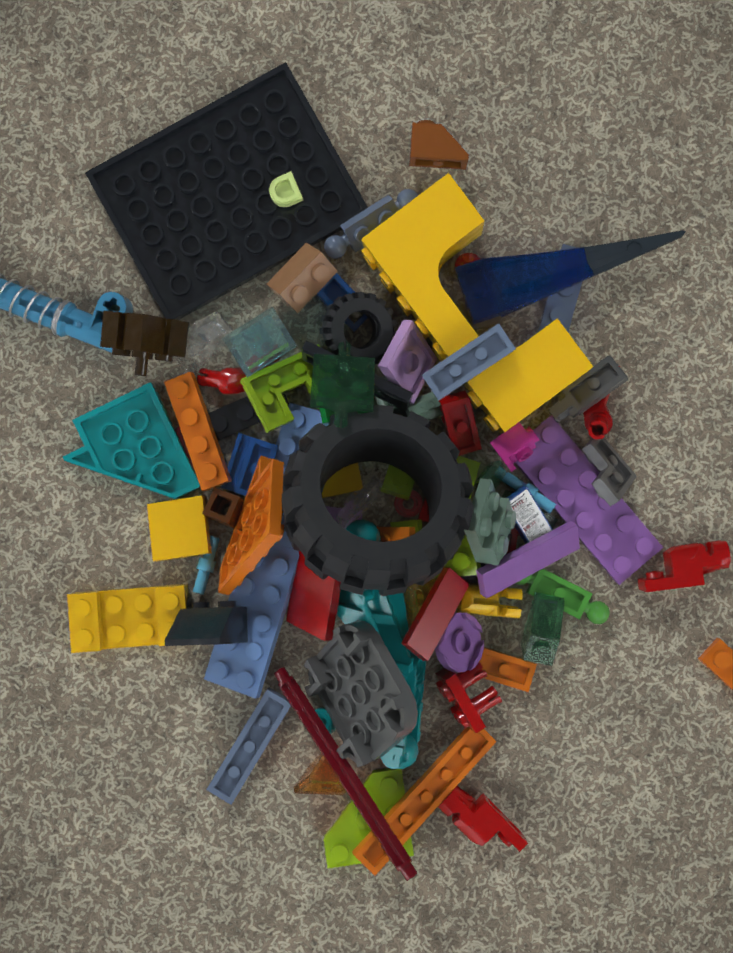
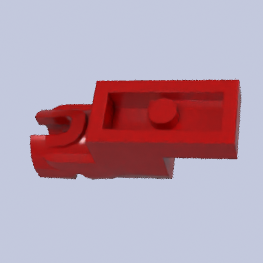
[637,540,731,592]
[438,785,528,852]

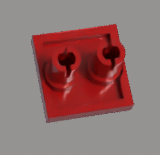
[435,662,502,733]

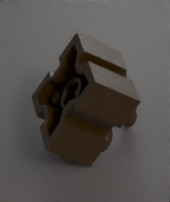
[100,311,189,376]

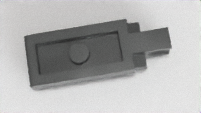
[548,355,628,423]

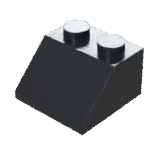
[165,601,248,646]

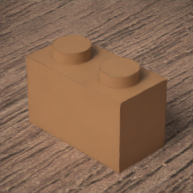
[266,243,338,313]

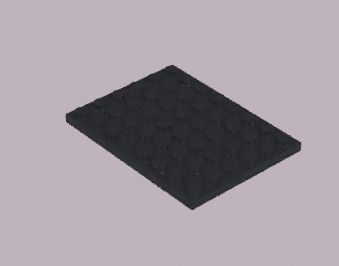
[85,62,368,320]

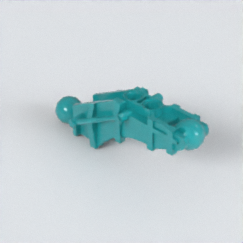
[337,519,426,769]

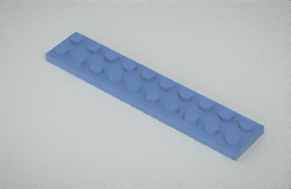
[204,403,330,699]

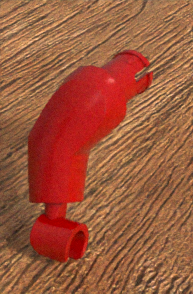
[197,340,281,395]
[583,366,621,440]

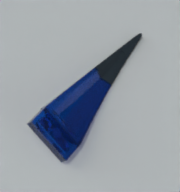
[455,230,686,325]

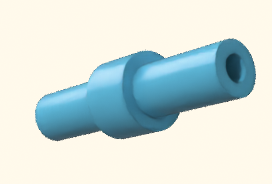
[502,472,556,514]
[193,536,220,595]

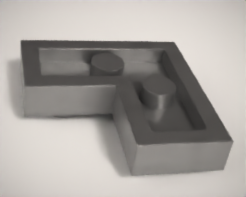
[582,438,637,507]

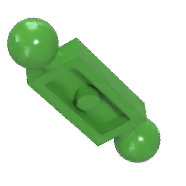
[515,569,610,624]

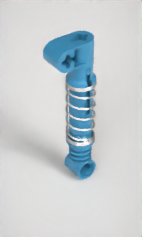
[0,274,133,353]

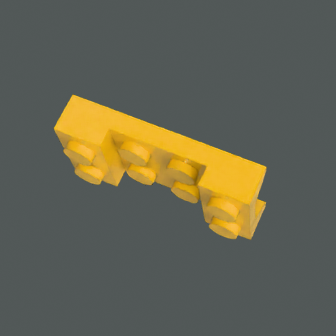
[67,584,188,653]

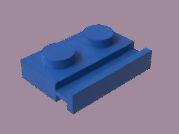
[221,433,279,496]

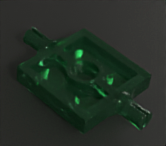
[310,341,375,428]

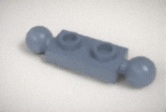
[324,189,418,259]

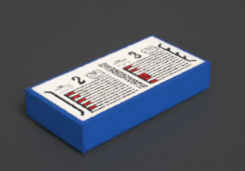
[507,486,553,544]

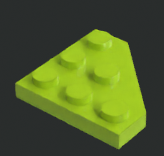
[323,768,414,869]

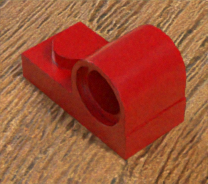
[439,390,482,456]

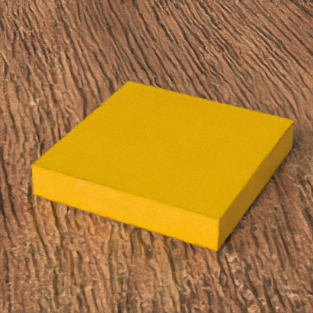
[147,495,212,562]

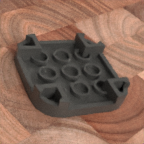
[304,620,418,768]

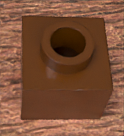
[202,487,244,529]

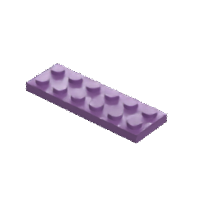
[515,416,663,585]

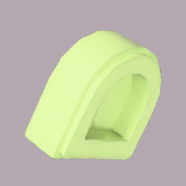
[269,171,303,208]

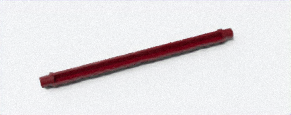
[274,667,417,881]

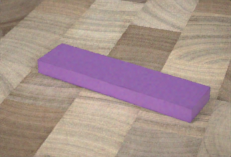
[476,521,580,599]

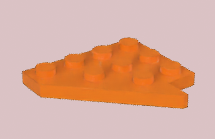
[218,455,284,595]

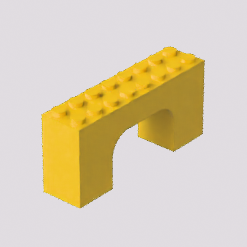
[361,173,594,434]

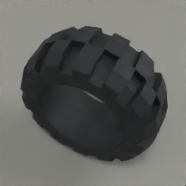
[282,405,474,596]

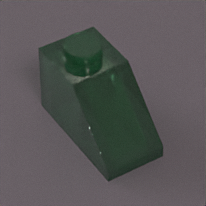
[521,592,565,666]

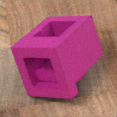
[490,422,539,472]

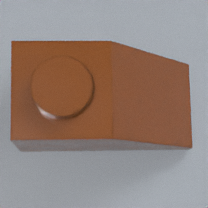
[409,120,469,170]

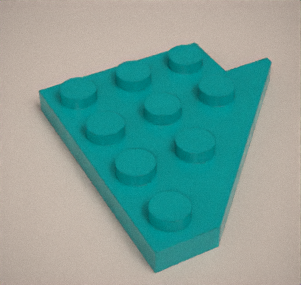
[63,382,200,499]

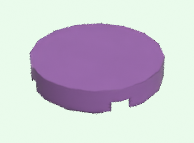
[435,613,484,672]

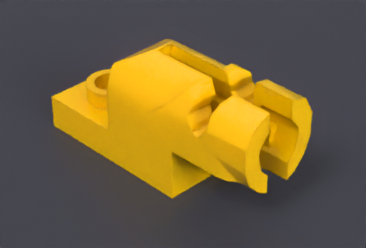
[430,579,523,618]

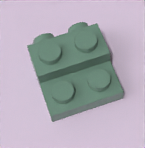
[464,478,516,565]

